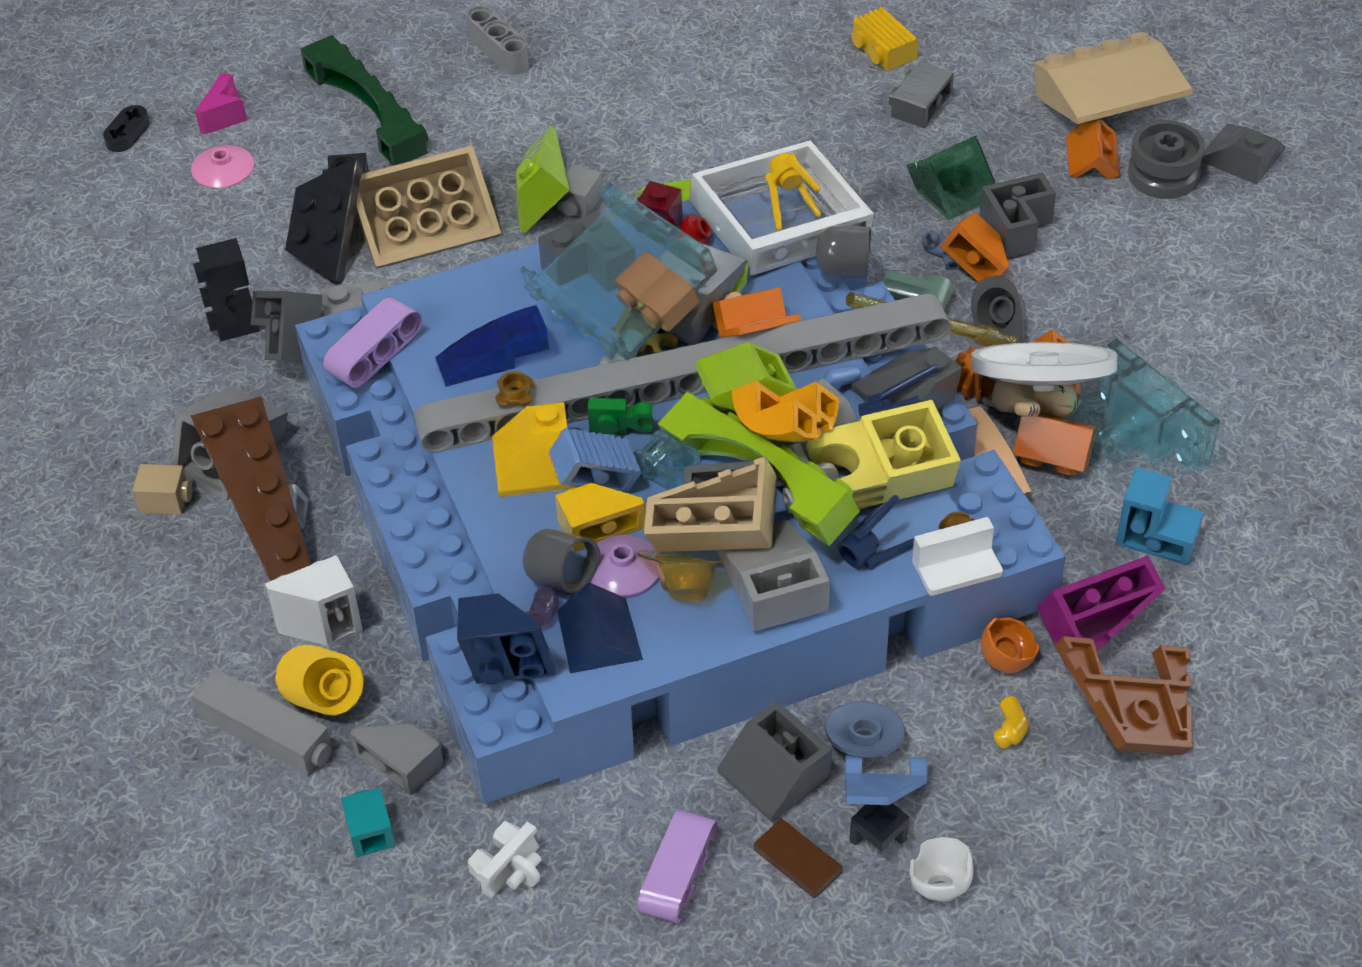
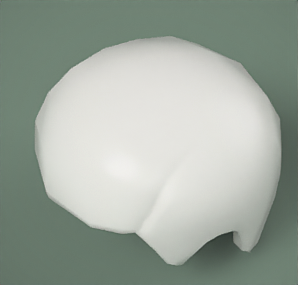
[909,837,973,902]

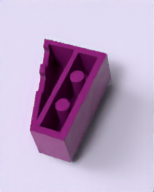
[1036,555,1166,673]

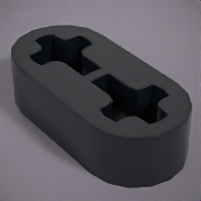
[103,105,150,152]

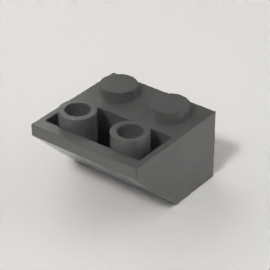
[718,700,832,822]

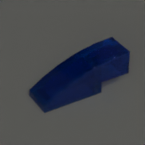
[435,304,549,387]

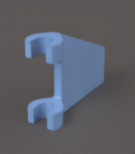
[845,755,927,805]

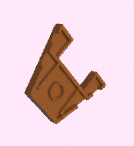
[1055,636,1192,755]

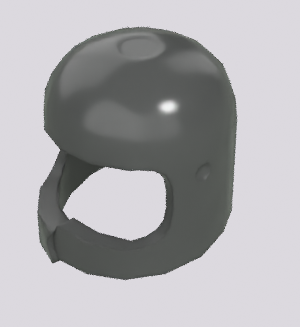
[816,226,871,278]
[523,529,601,593]

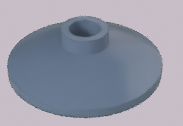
[825,701,905,758]

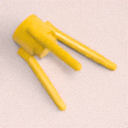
[765,153,821,231]

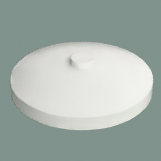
[971,342,1117,391]

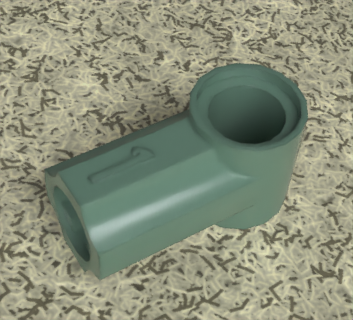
[884,270,954,311]

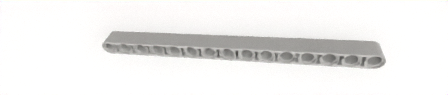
[414,294,951,453]

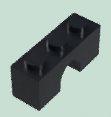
[193,238,260,342]

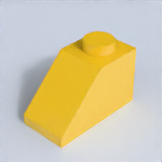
[555,483,645,552]

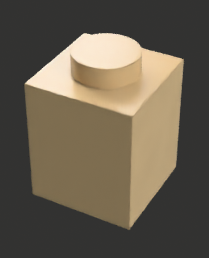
[132,464,192,515]

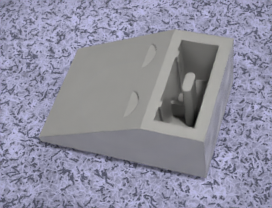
[717,520,830,632]

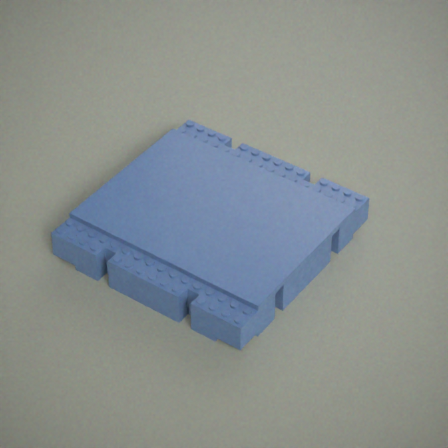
[295,185,1066,804]

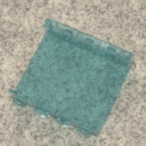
[519,182,718,361]

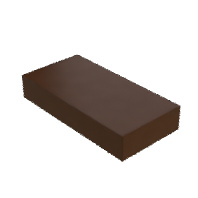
[754,818,842,899]

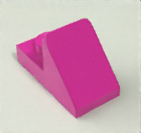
[195,73,247,134]

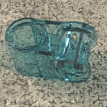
[633,431,701,490]

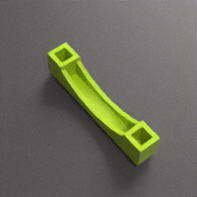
[658,391,860,546]

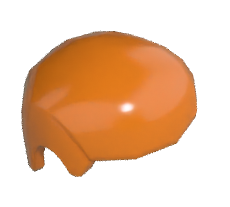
[980,617,1040,673]

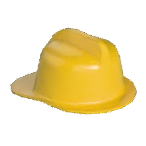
[275,645,364,716]

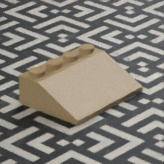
[1034,32,1193,124]
[355,145,502,268]

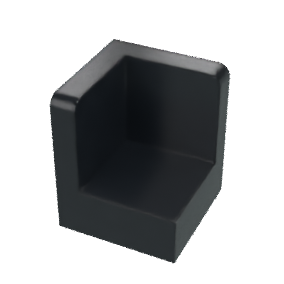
[849,803,910,851]

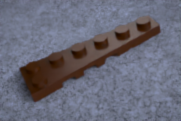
[191,396,311,581]

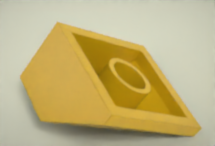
[492,402,575,497]

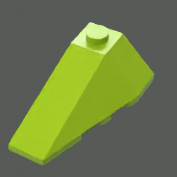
[515,125,569,233]

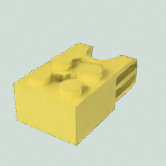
[806,400,961,509]

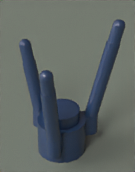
[858,364,946,428]
[838,495,914,569]

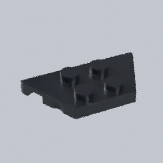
[285,159,363,284]

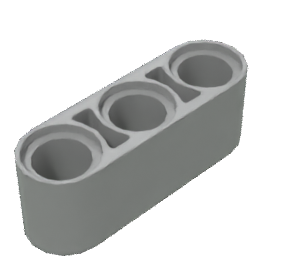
[466,5,529,75]

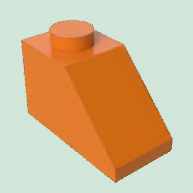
[940,212,1009,283]

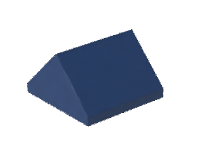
[557,582,643,674]

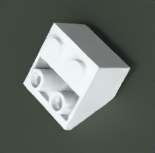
[265,555,363,646]

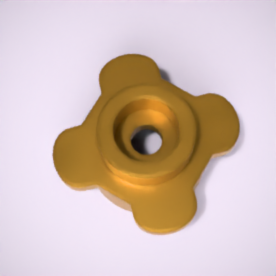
[495,371,534,406]

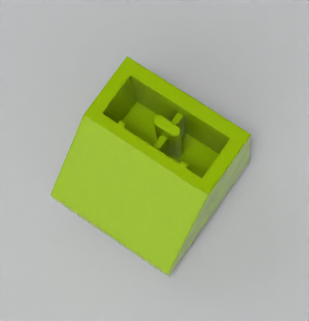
[695,342,797,412]

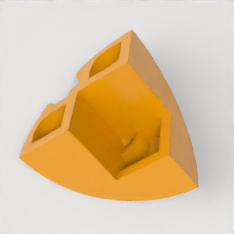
[732,380,839,442]

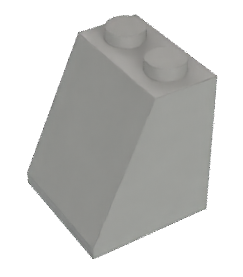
[172,386,288,501]

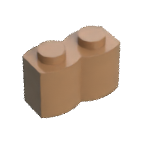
[614,251,700,332]

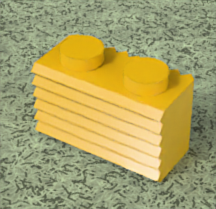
[851,6,918,71]

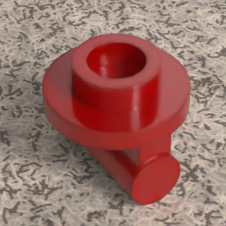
[677,213,711,245]

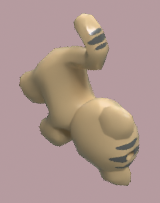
[982,377,1082,419]

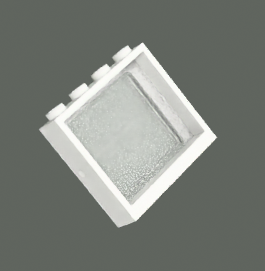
[689,140,874,276]

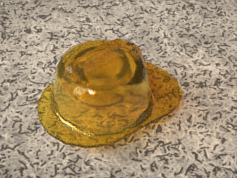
[637,550,724,602]

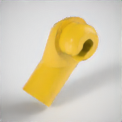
[993,696,1029,749]

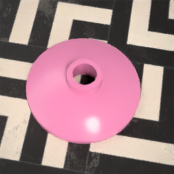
[191,145,254,188]

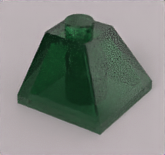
[906,135,996,220]

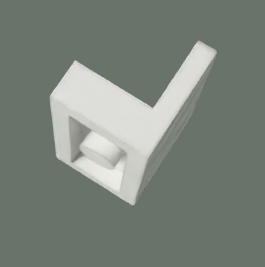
[912,517,1003,596]

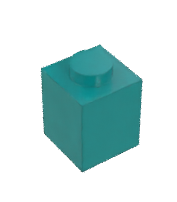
[341,787,395,858]

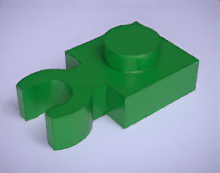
[588,398,654,435]

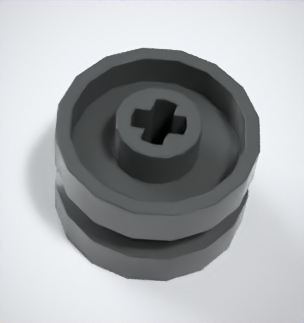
[1128,120,1205,199]

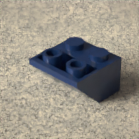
[457,593,556,684]

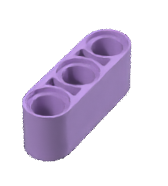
[323,297,422,388]
[637,809,718,924]

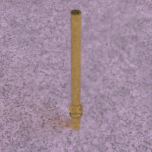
[846,292,1017,347]

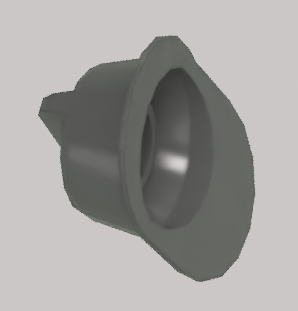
[971,276,1026,347]

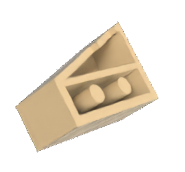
[644,456,777,552]

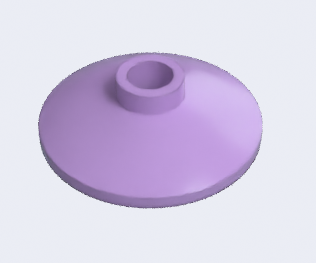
[583,535,662,598]

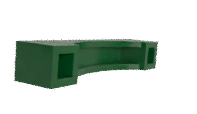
[300,35,428,166]

